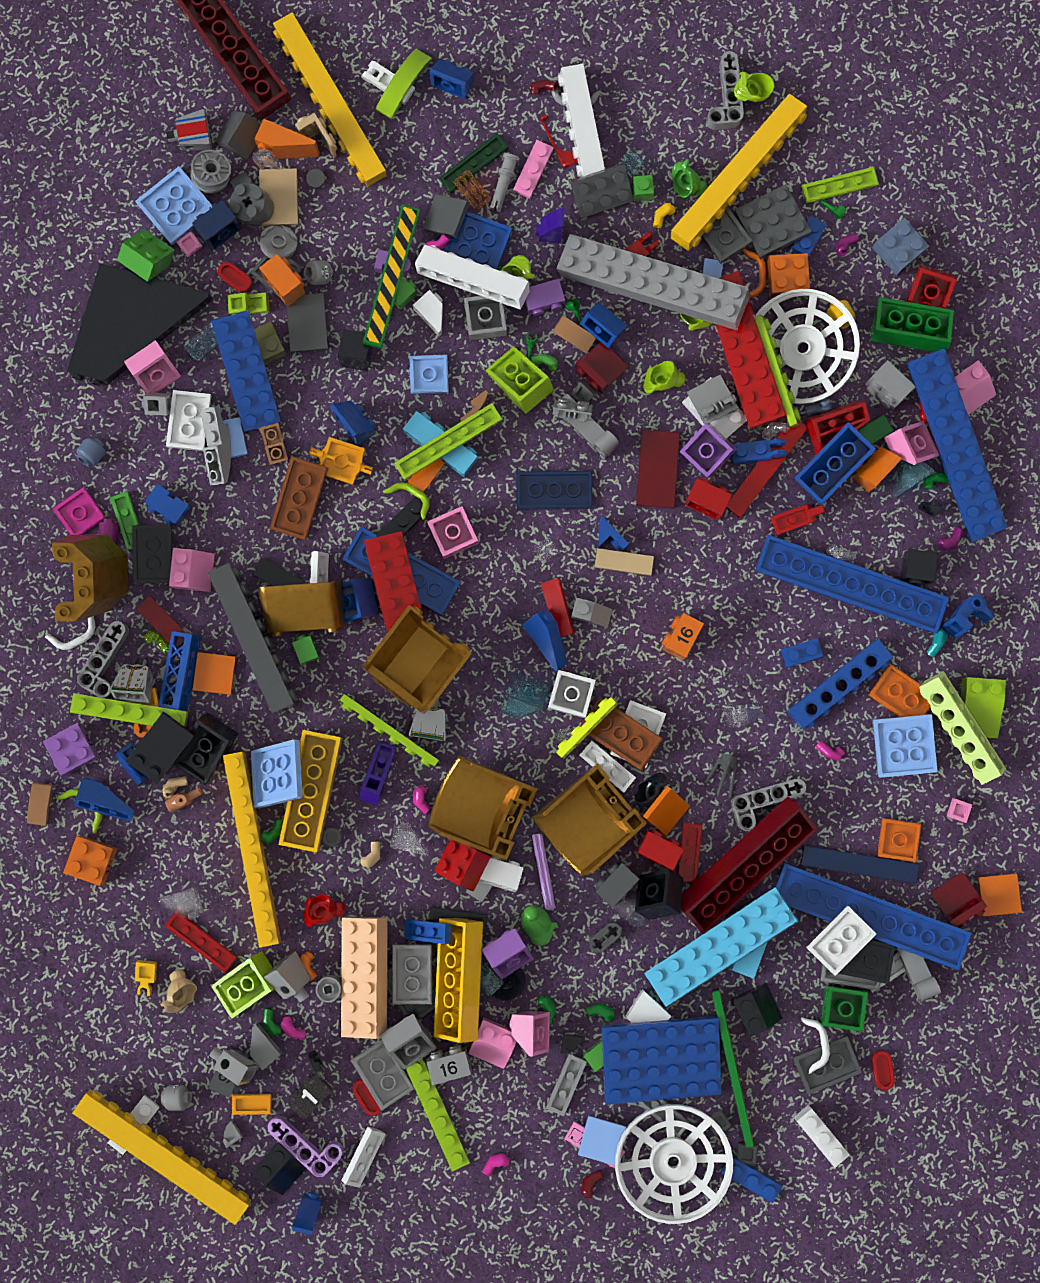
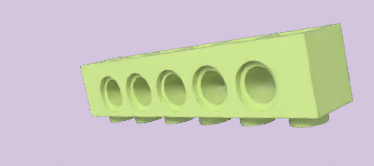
[919,671,1006,785]

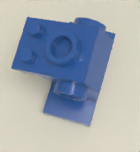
[940,593,993,639]

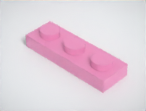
[513,140,554,199]

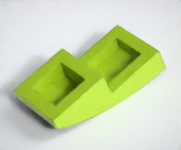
[228,292,270,314]

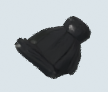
[634,773,669,810]

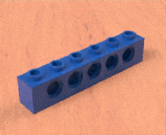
[786,639,893,730]

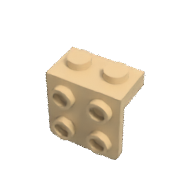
[295,113,338,158]

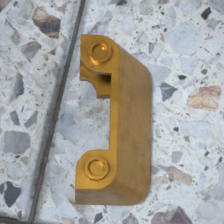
[259,581,345,636]

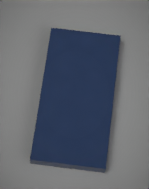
[516,471,593,510]

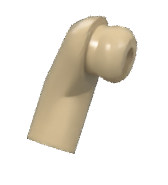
[162,776,188,798]
[360,842,380,868]

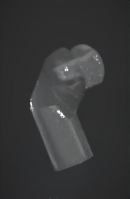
[762,422,790,440]
[826,544,855,562]
[555,727,584,746]

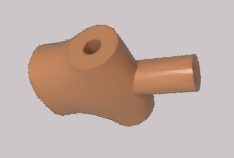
[165,787,202,813]

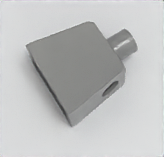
[264,951,310,1002]

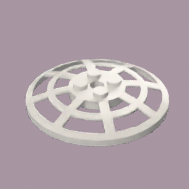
[756,289,860,404]
[615,1104,733,1224]

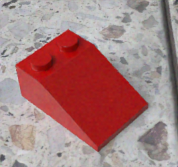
[906,263,957,309]

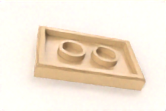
[259,169,298,226]

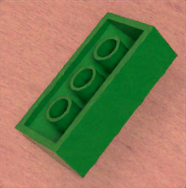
[870,297,954,352]

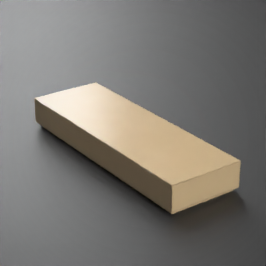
[594,548,654,576]

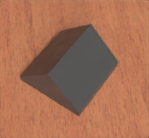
[214,111,261,161]

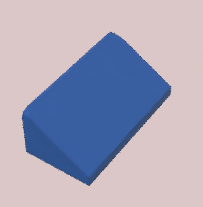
[115,742,148,786]

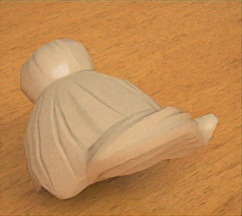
[161,970,197,1013]

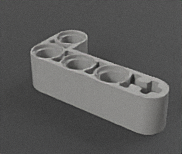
[706,51,744,130]
[562,394,619,459]
[77,621,129,699]
[731,779,806,831]
[895,947,941,1001]

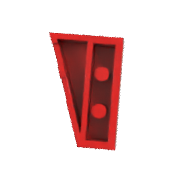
[805,400,870,455]

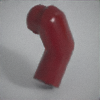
[530,79,558,95]
[581,1170,604,1198]

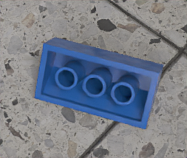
[794,422,876,505]

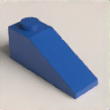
[522,608,567,672]
[74,778,134,822]
[292,1192,323,1235]

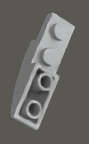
[200,406,231,486]

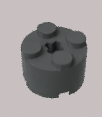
[230,183,274,227]

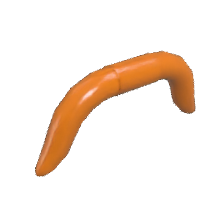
[743,249,766,298]

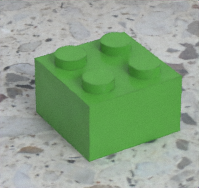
[117,229,175,282]

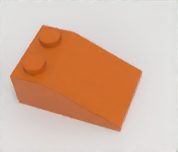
[255,119,320,159]

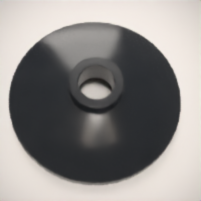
[488,968,526,1001]

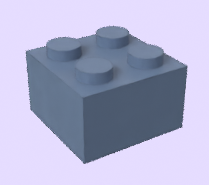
[872,218,929,276]

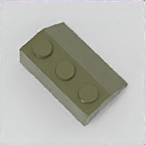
[254,322,287,365]

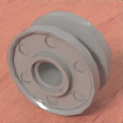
[190,150,231,194]

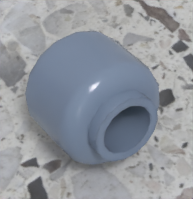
[76,438,105,467]

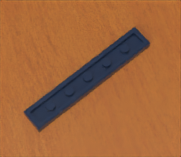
[801,846,919,884]

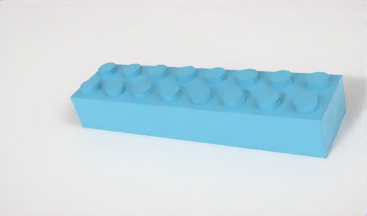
[644,887,799,1007]

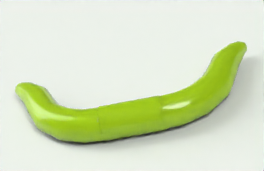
[383,482,430,519]
[56,789,102,834]

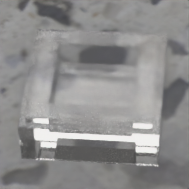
[533,537,559,563]

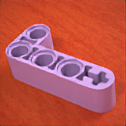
[268,1115,344,1177]

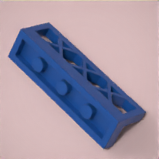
[158,631,201,712]

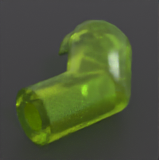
[144,631,169,653]

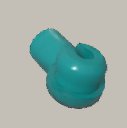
[927,630,948,657]

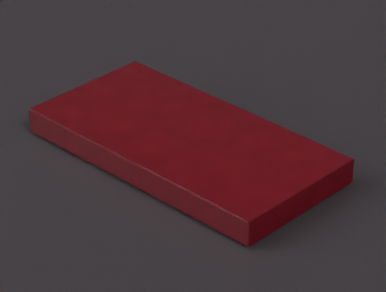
[636,430,680,509]

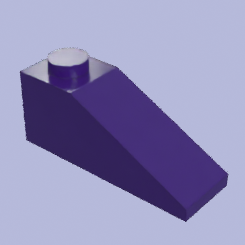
[536,208,565,244]
[359,741,397,806]

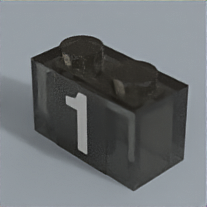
[288,1073,333,1120]

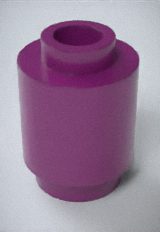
[98,519,119,543]

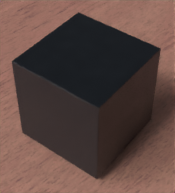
[338,329,373,371]
[900,549,938,585]

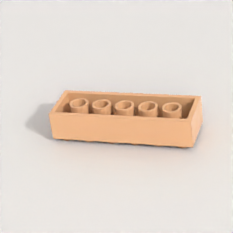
[341,917,388,1039]

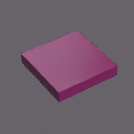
[53,487,106,535]

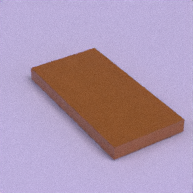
[269,456,329,540]
[580,697,663,771]

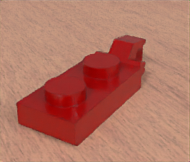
[770,504,825,536]

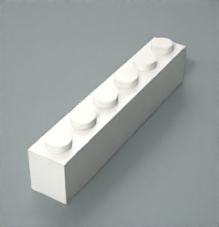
[558,64,605,177]
[415,245,530,310]

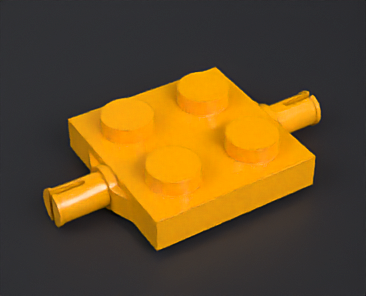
[309,437,373,486]

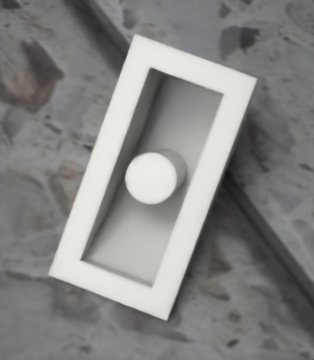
[413,290,443,336]

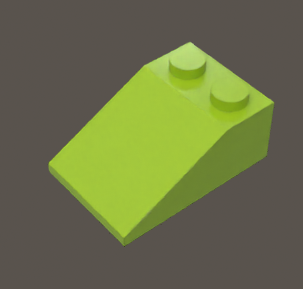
[486,347,554,414]
[959,677,1006,739]
[211,951,275,1019]

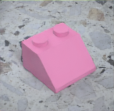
[124,340,181,393]
[955,360,996,415]
[885,421,939,465]
[169,548,215,592]
[510,1011,550,1056]
[468,1017,517,1069]

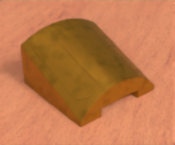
[428,755,537,860]
[532,764,647,876]

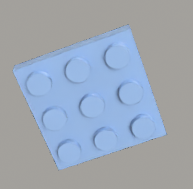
[135,166,211,245]
[873,714,937,778]
[251,739,303,809]

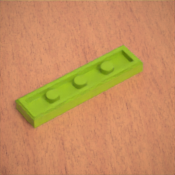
[801,167,879,204]

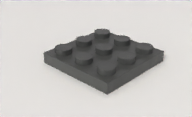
[735,184,811,259]

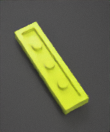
[556,697,618,759]

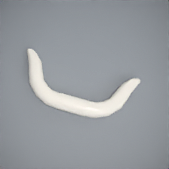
[45,616,95,650]
[801,1017,830,1073]

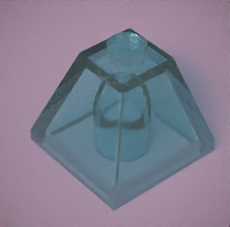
[893,460,934,498]
[500,672,550,719]

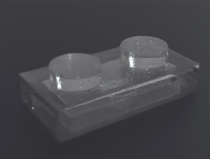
[253,149,282,170]

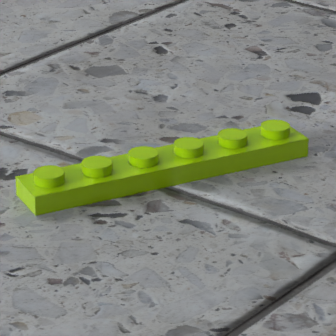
[755,315,801,428]
[394,403,502,481]
[70,693,188,727]
[340,694,439,768]
[406,1058,470,1172]

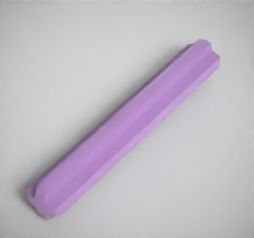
[532,833,555,910]

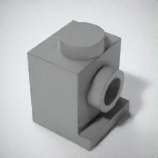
[142,393,172,416]

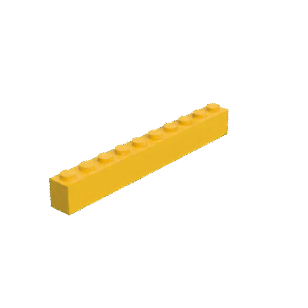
[272,13,387,187]
[671,94,807,251]
[223,752,281,948]
[72,1089,251,1225]

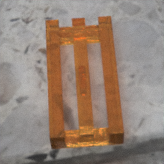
[453,169,492,211]

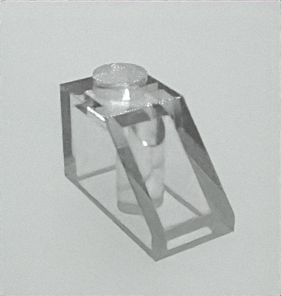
[724,701,766,729]
[390,821,429,856]
[159,887,203,919]

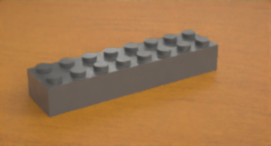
[208,563,299,715]

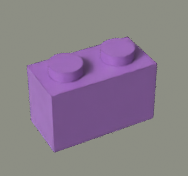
[525,279,565,316]

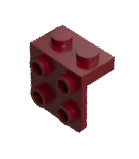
[575,342,627,393]
[931,873,987,928]

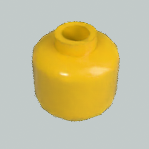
[827,300,855,329]

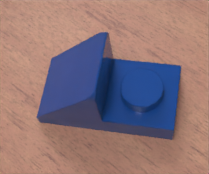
[598,516,629,551]

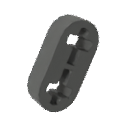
[589,922,621,953]

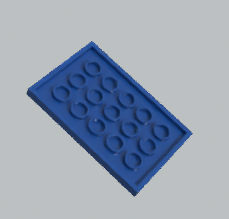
[601,1016,721,1105]

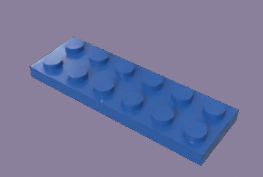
[211,310,281,432]
[342,527,461,616]

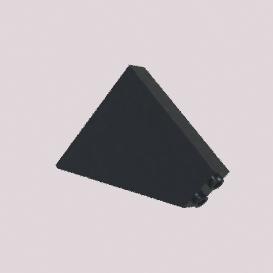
[67,263,212,386]

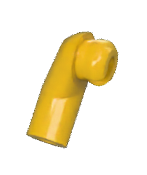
[653,203,675,228]

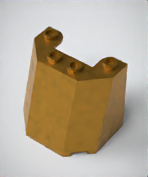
[52,535,129,622]
[362,605,472,714]

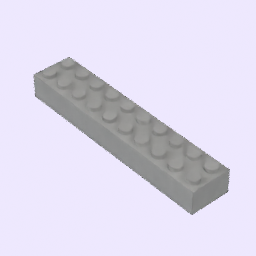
[556,234,750,330]

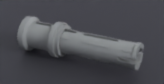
[489,153,520,212]

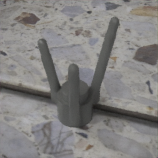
[704,753,738,798]

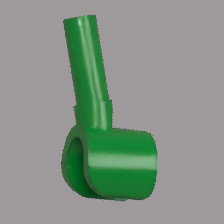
[821,200,847,219]
[565,300,582,326]
[526,332,537,361]

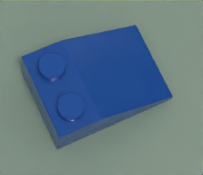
[330,400,376,446]

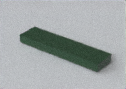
[439,133,509,194]

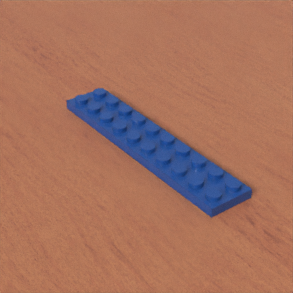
[907,348,1008,542]
[755,535,949,633]
[776,863,972,971]

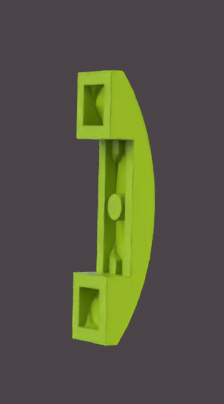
[376,49,432,120]

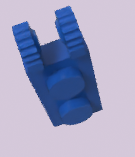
[732,438,787,464]

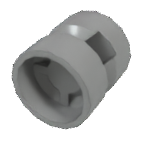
[316,974,342,1003]

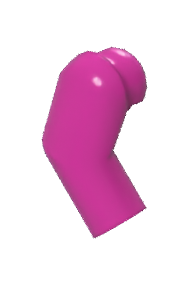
[425,234,450,251]
[816,740,845,761]
[413,785,431,814]
[281,1016,306,1040]
[482,1153,510,1176]

